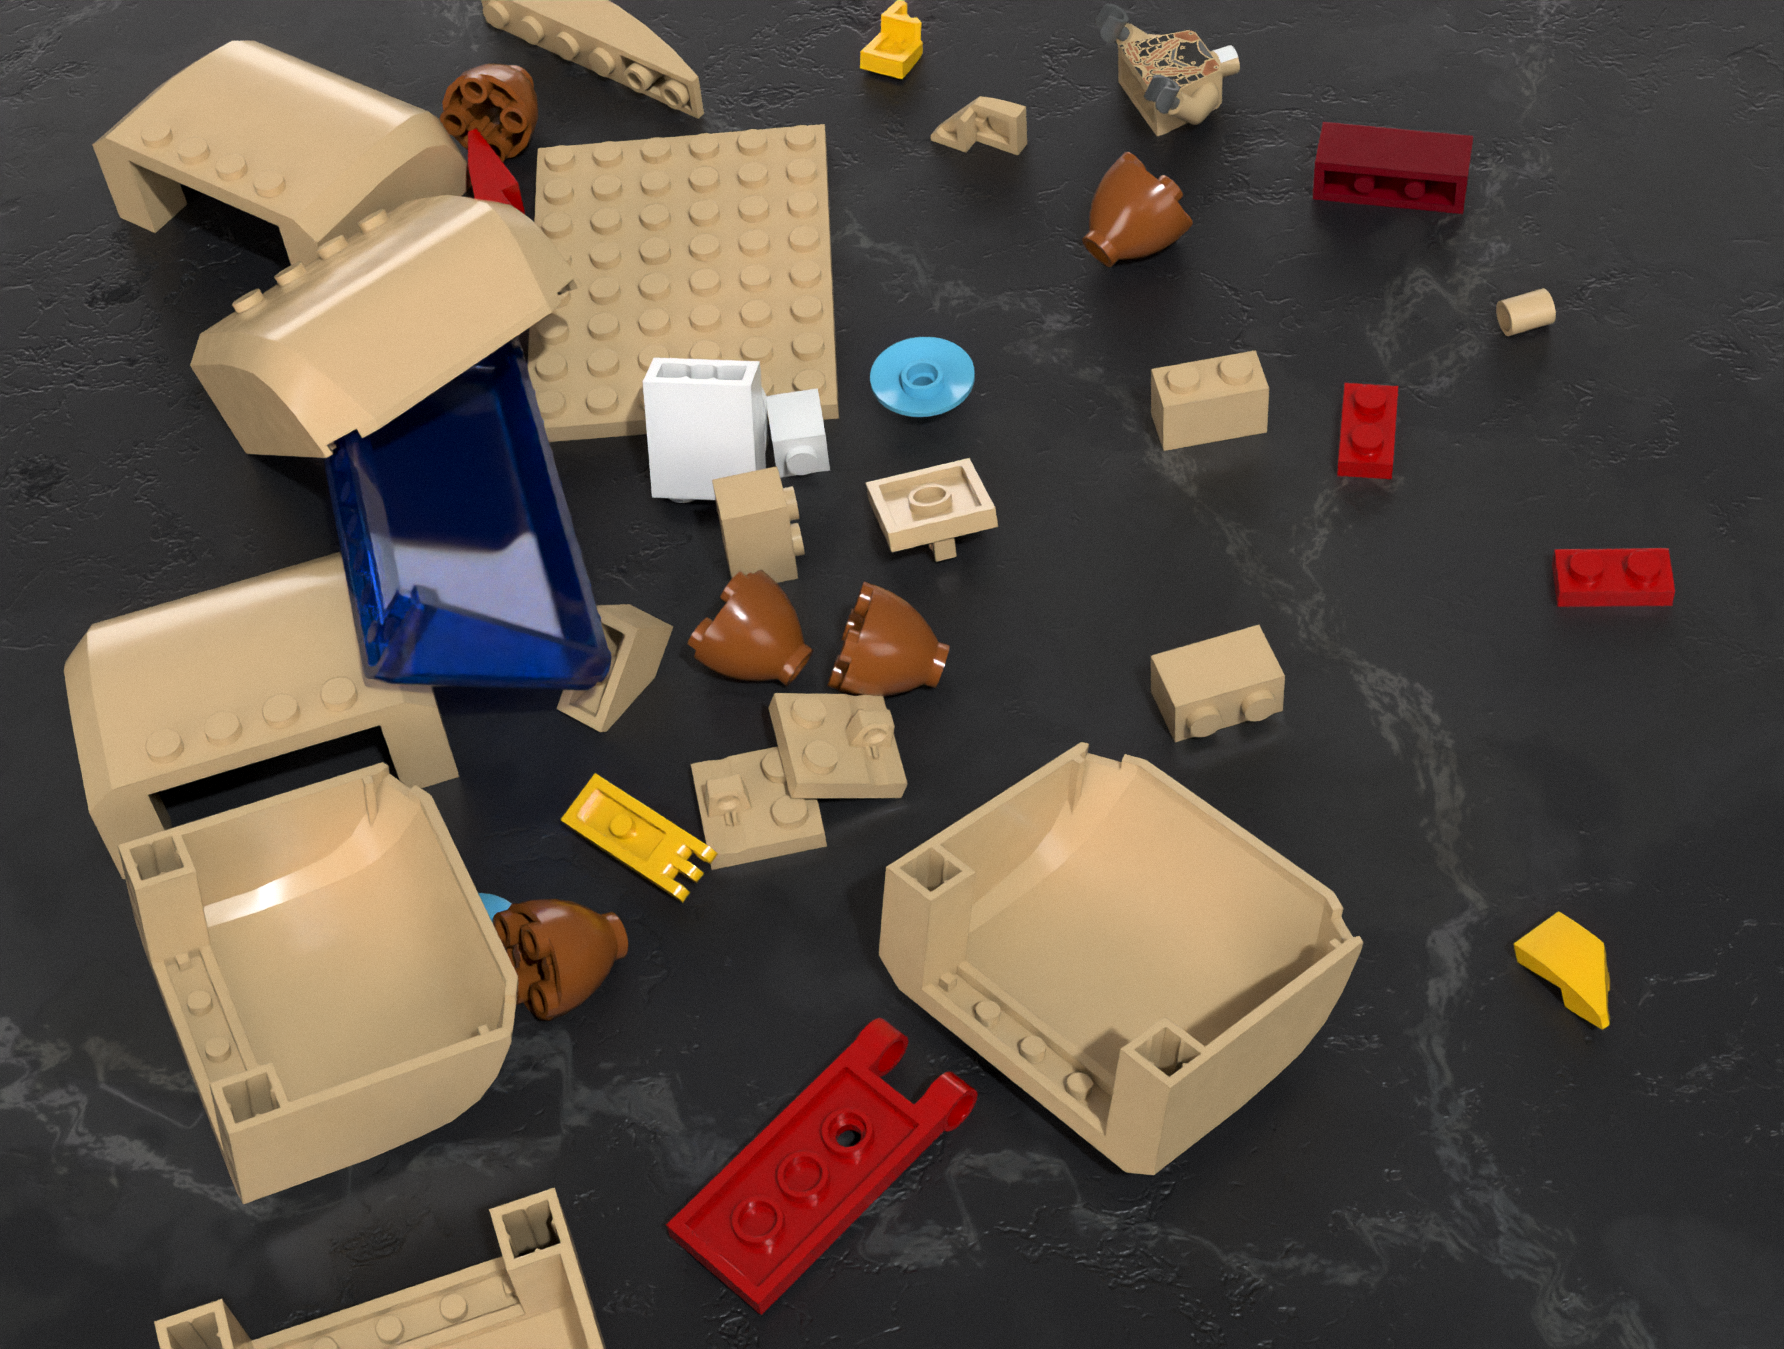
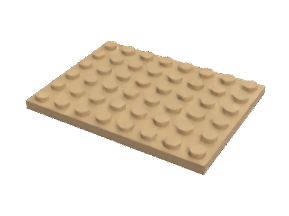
[525,124,839,444]

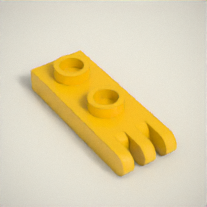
[561,773,718,903]

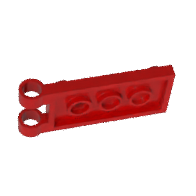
[666,1018,978,1315]

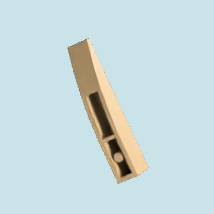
[481,0,704,119]

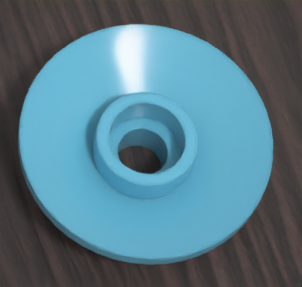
[870,337,975,417]

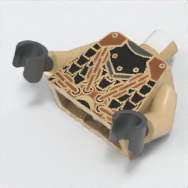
[1095,3,1240,136]

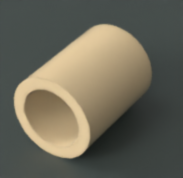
[1496,288,1556,336]

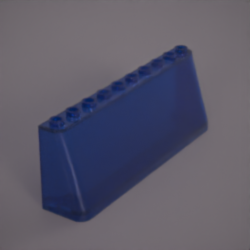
[323,336,612,691]

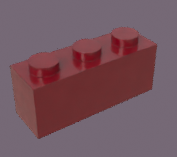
[1313,122,1474,214]

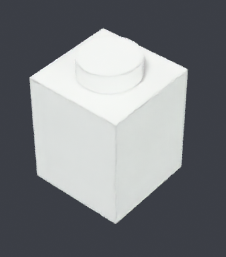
[766,388,830,478]

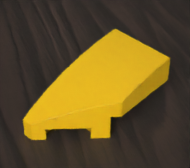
[860,0,923,79]
[1513,911,1610,1030]

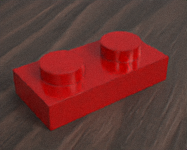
[1337,383,1398,479]
[1552,548,1675,607]

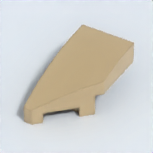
[931,96,1027,155]

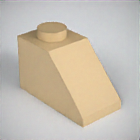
[557,604,673,732]

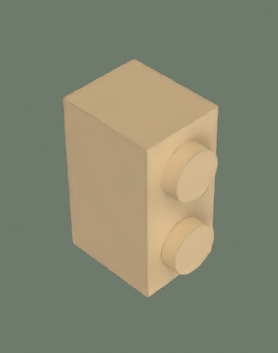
[1151,350,1269,451]
[712,466,805,583]
[1151,625,1285,742]

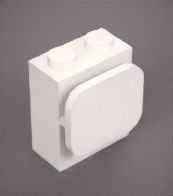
[643,358,769,503]

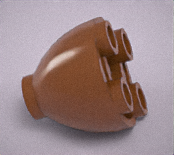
[440,63,539,162]
[1082,152,1193,267]
[687,569,814,686]
[827,582,950,697]
[493,899,628,1020]

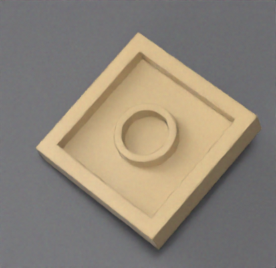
[866,458,998,562]
[769,693,908,798]
[691,746,827,870]

